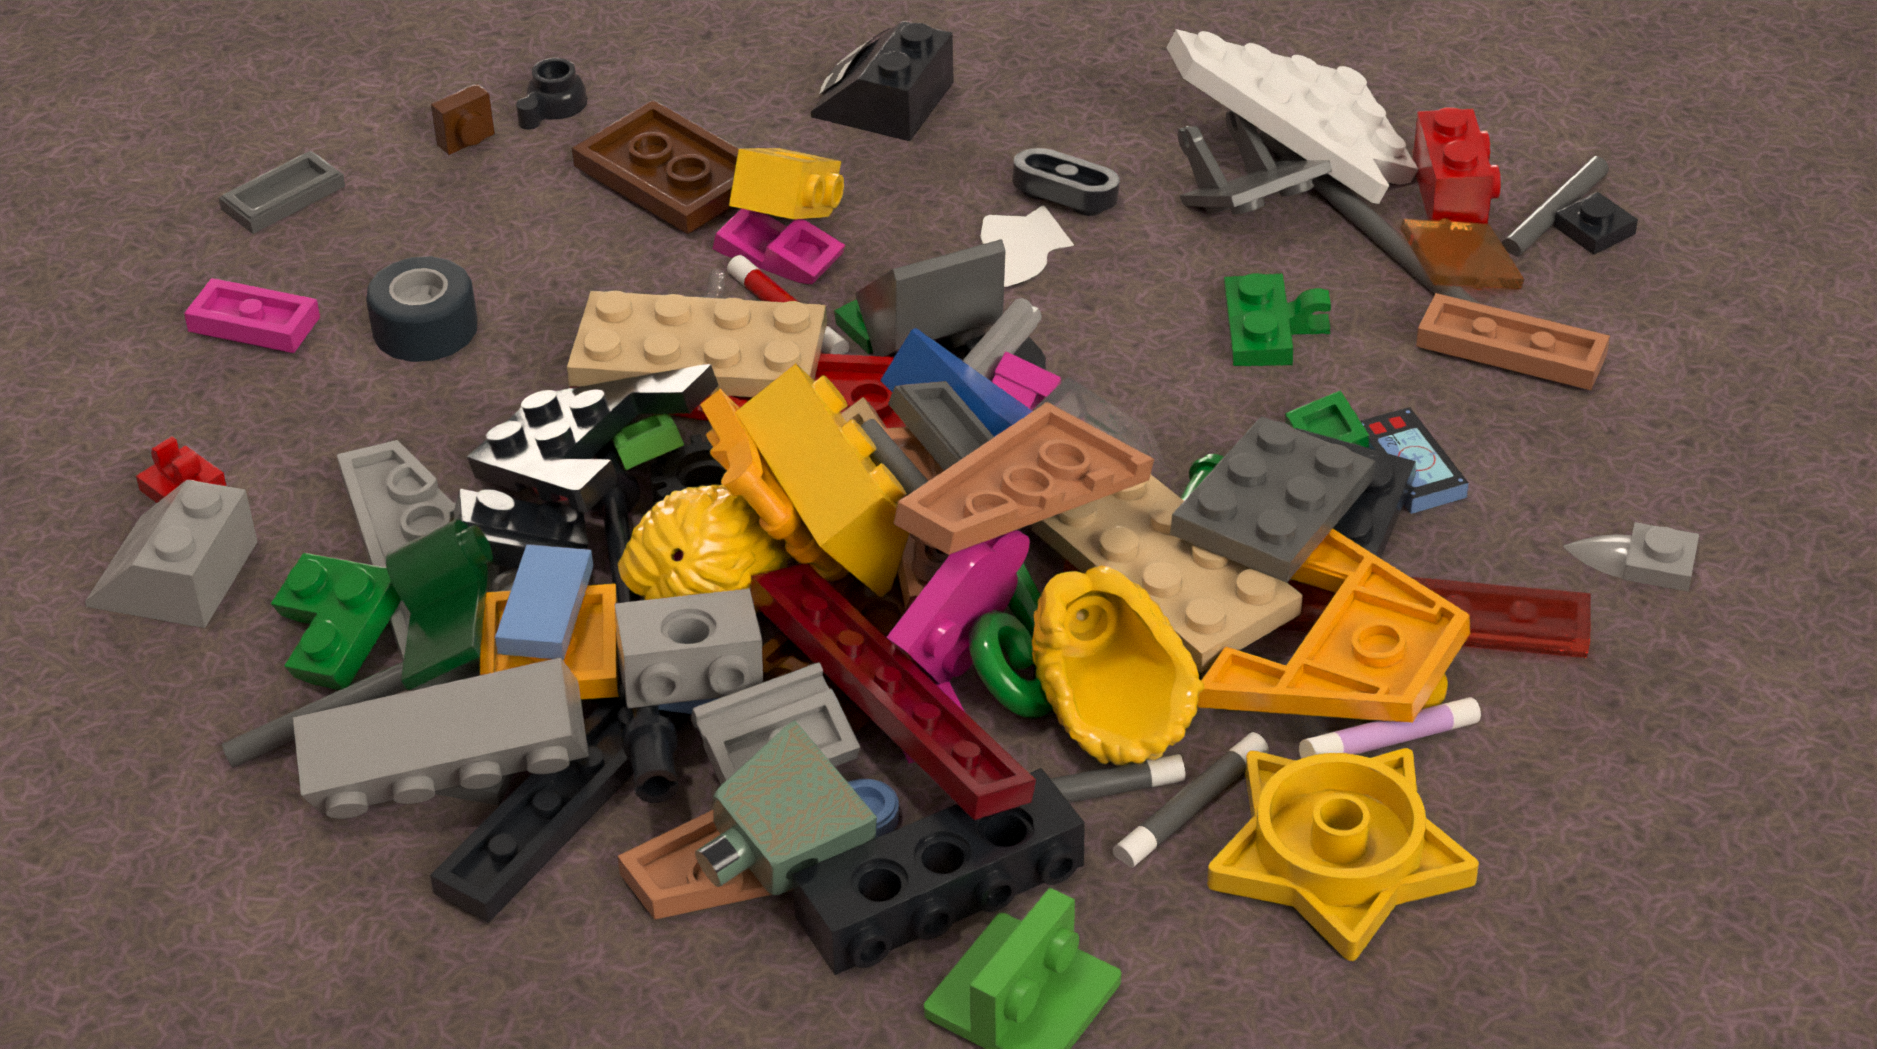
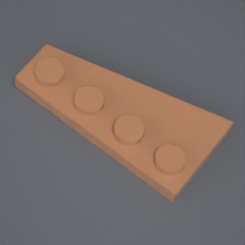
[894,402,1154,555]

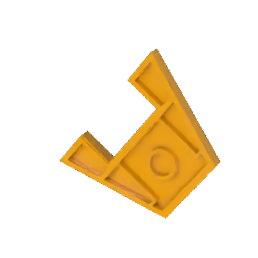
[1197,528,1470,723]

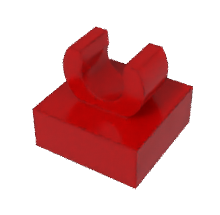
[136,436,227,503]

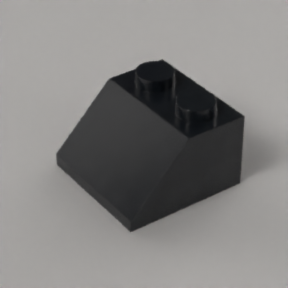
[811,21,954,141]

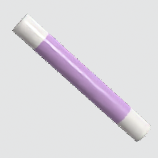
[1299,697,1481,759]

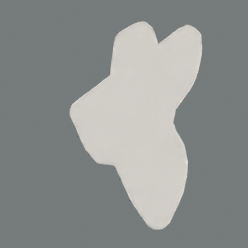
[980,205,1074,287]

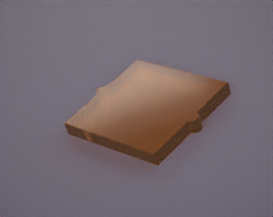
[1400,218,1525,290]

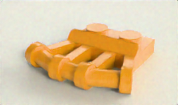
[700,389,849,582]

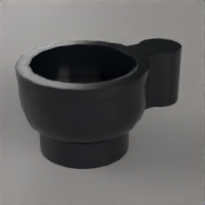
[516,58,588,130]

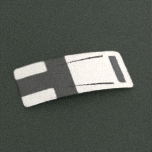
[819,28,891,94]

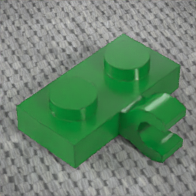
[1224,273,1331,366]

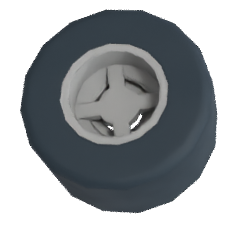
[366,256,478,362]

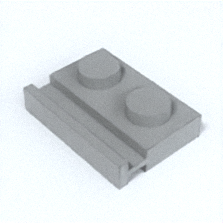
[691,662,860,785]

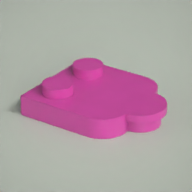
[887,530,1030,684]

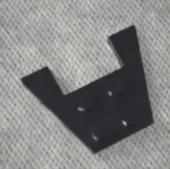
[467,364,719,512]

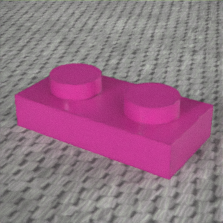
[184,278,320,353]

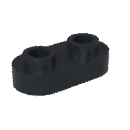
[1012,148,1120,216]

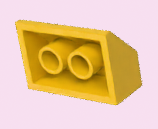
[735,363,910,597]

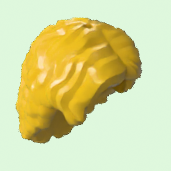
[618,484,791,614]
[1032,565,1204,765]

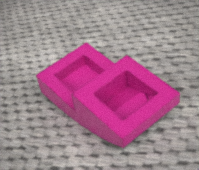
[712,208,845,284]

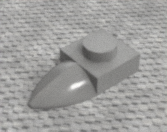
[1563,522,1699,591]

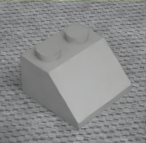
[85,480,257,628]

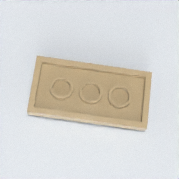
[567,291,827,397]
[1032,475,1303,673]

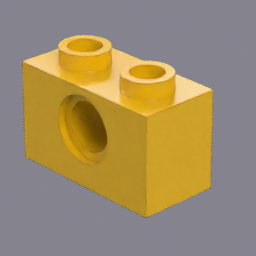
[729,148,844,219]

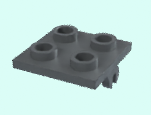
[1178,110,1332,214]

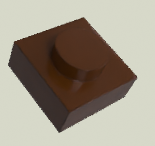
[431,83,495,155]

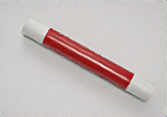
[727,255,849,354]

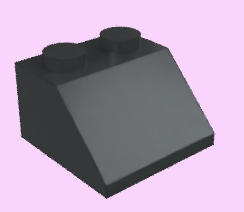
[855,239,1006,357]

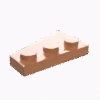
[617,810,793,920]

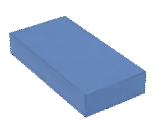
[495,545,593,660]

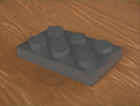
[1170,416,1376,583]

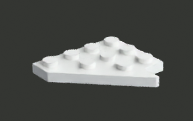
[1166,29,1418,204]

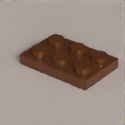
[572,100,739,234]

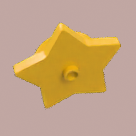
[1207,748,1479,961]

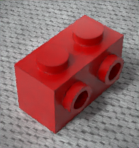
[1413,107,1501,230]

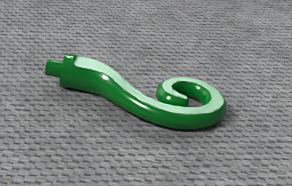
[969,563,1053,718]

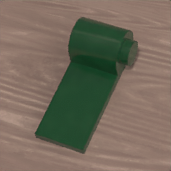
[385,519,493,691]

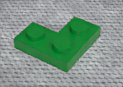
[271,553,402,690]

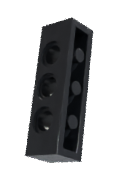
[792,768,1085,975]

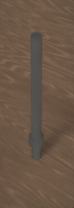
[1259,130,1480,304]

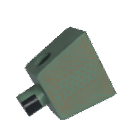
[695,720,877,895]

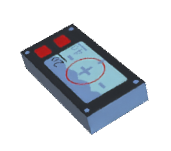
[1361,407,1469,514]

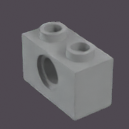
[615,588,763,708]

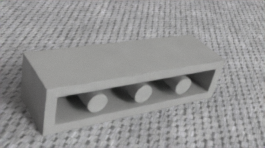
[293,657,589,819]

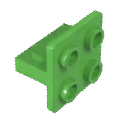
[924,887,1121,1049]

